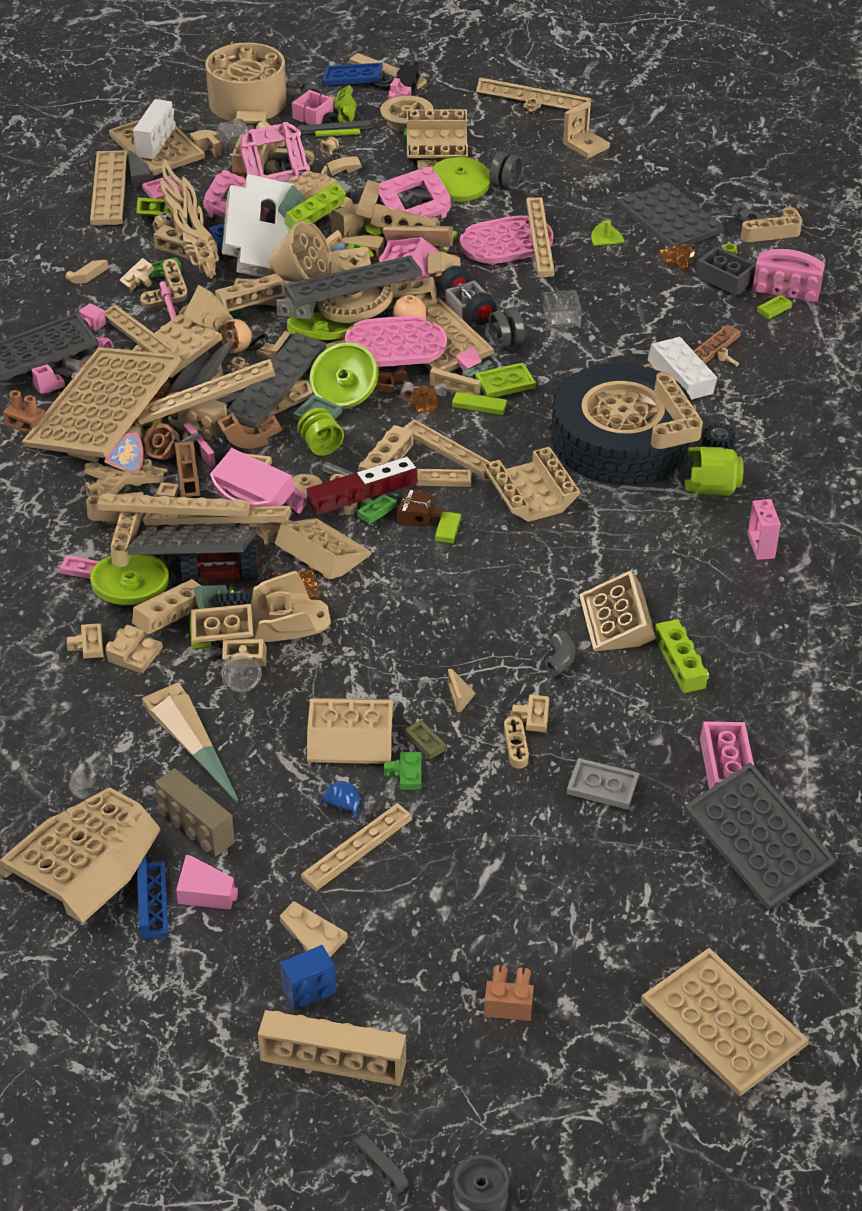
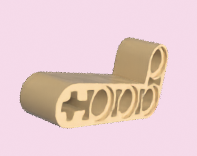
[741,207,802,242]

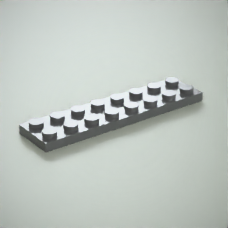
[284,255,422,306]
[227,332,326,428]

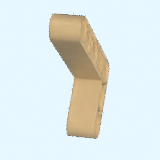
[651,372,703,449]
[86,496,141,567]

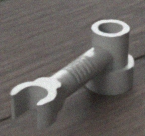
[401,382,447,402]

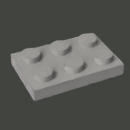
[567,758,640,810]

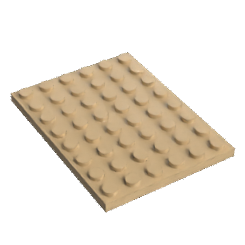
[22,347,182,458]

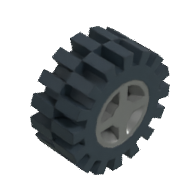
[702,423,736,449]

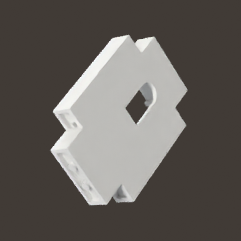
[222,174,294,281]

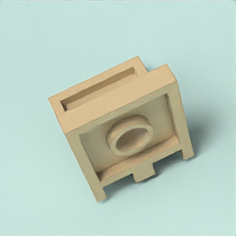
[563,102,610,158]

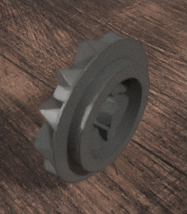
[373,73,395,89]

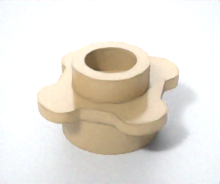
[523,98,541,112]

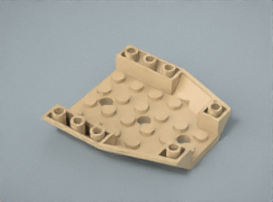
[0,787,160,923]

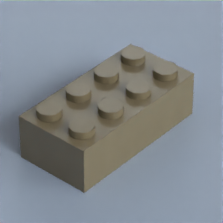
[155,768,235,857]

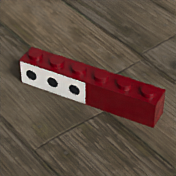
[306,456,418,515]

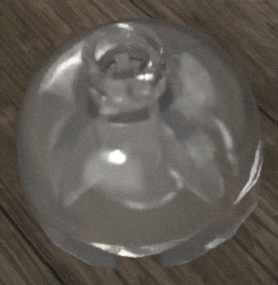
[221,652,262,693]

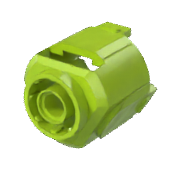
[684,447,743,496]

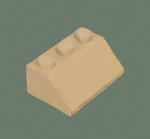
[191,604,254,643]

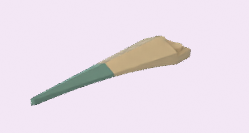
[142,682,238,804]

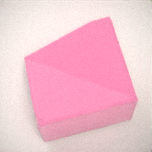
[455,347,482,371]

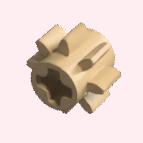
[227,357,249,373]

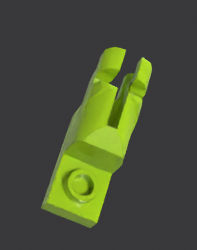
[334,85,357,122]

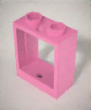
[748,499,781,560]

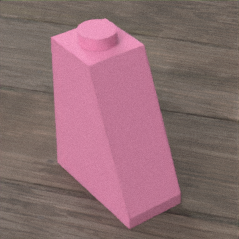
[176,855,238,910]

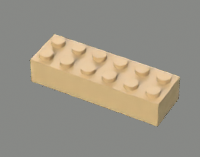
[258,1010,406,1086]

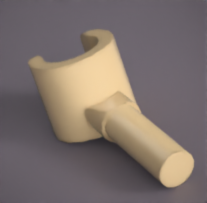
[718,348,739,367]
[141,459,168,474]

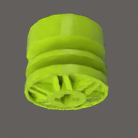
[297,408,344,456]

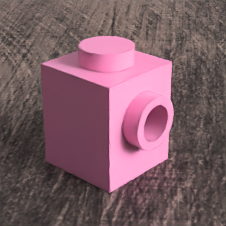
[78,303,106,332]

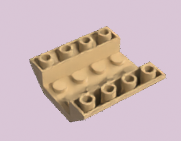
[407,109,468,158]
[483,447,580,522]
[307,698,394,764]

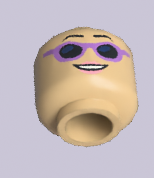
[153,212,176,231]

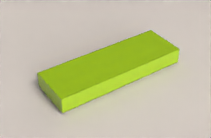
[452,391,507,415]

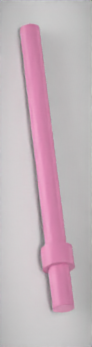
[159,281,177,320]

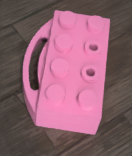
[752,249,825,302]
[210,448,295,507]

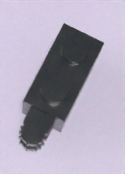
[397,61,420,96]

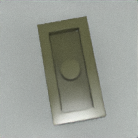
[405,720,446,760]

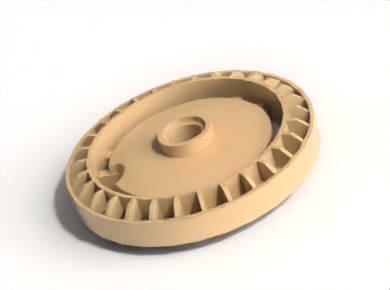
[317,284,393,323]

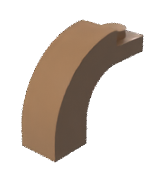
[217,413,282,449]
[175,441,200,497]

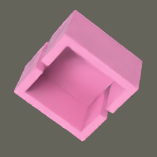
[292,90,334,125]

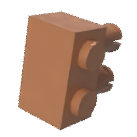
[3,390,45,433]
[484,965,534,1021]

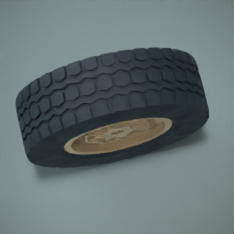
[551,363,693,484]

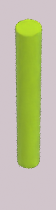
[315,129,360,137]

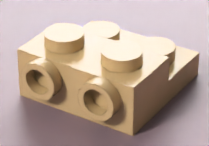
[105,625,163,674]

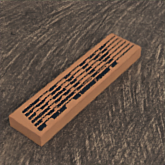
[694,325,741,363]

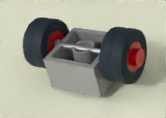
[440,266,497,325]

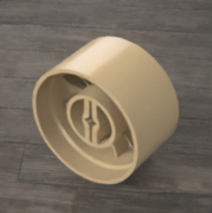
[205,43,287,122]

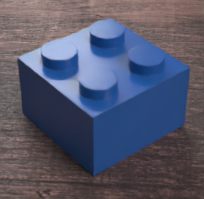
[280,945,336,1010]

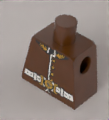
[397,488,443,527]

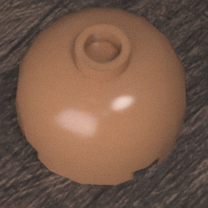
[143,423,180,460]

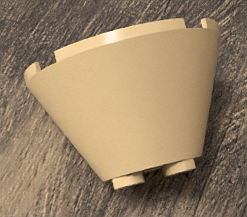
[269,220,333,282]

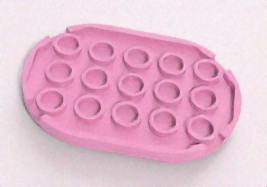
[460,216,553,265]
[345,316,447,367]

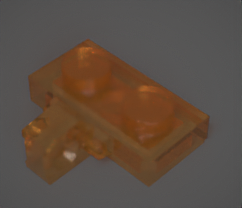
[658,244,695,269]

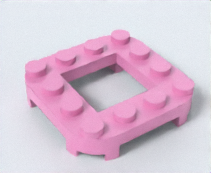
[240,122,310,182]
[379,167,451,225]
[202,170,271,222]

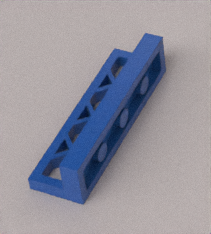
[137,854,169,940]

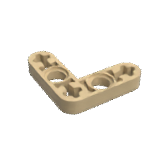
[140,259,187,309]

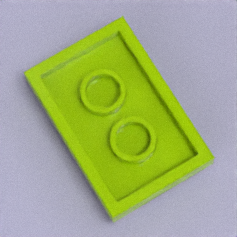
[475,363,536,398]

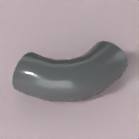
[545,630,575,677]

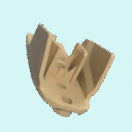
[219,571,331,643]

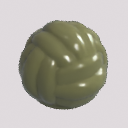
[265,160,281,175]

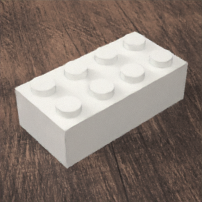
[133,99,176,159]
[648,337,717,400]

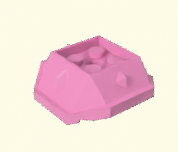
[379,237,439,284]

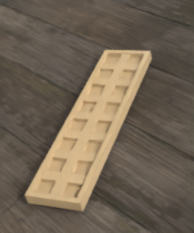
[90,150,128,226]

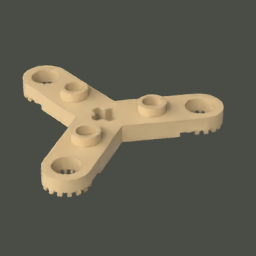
[85,462,164,496]

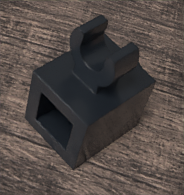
[207,431,233,466]

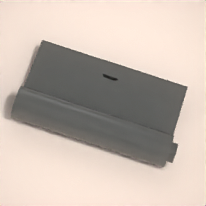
[166,339,234,396]

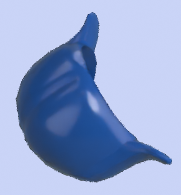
[317,781,360,819]

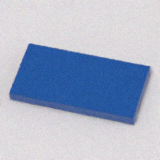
[322,62,383,86]

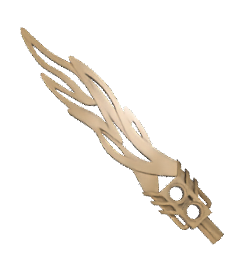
[160,159,219,279]

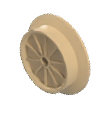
[380,96,434,132]

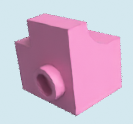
[388,78,411,100]
[31,364,66,394]

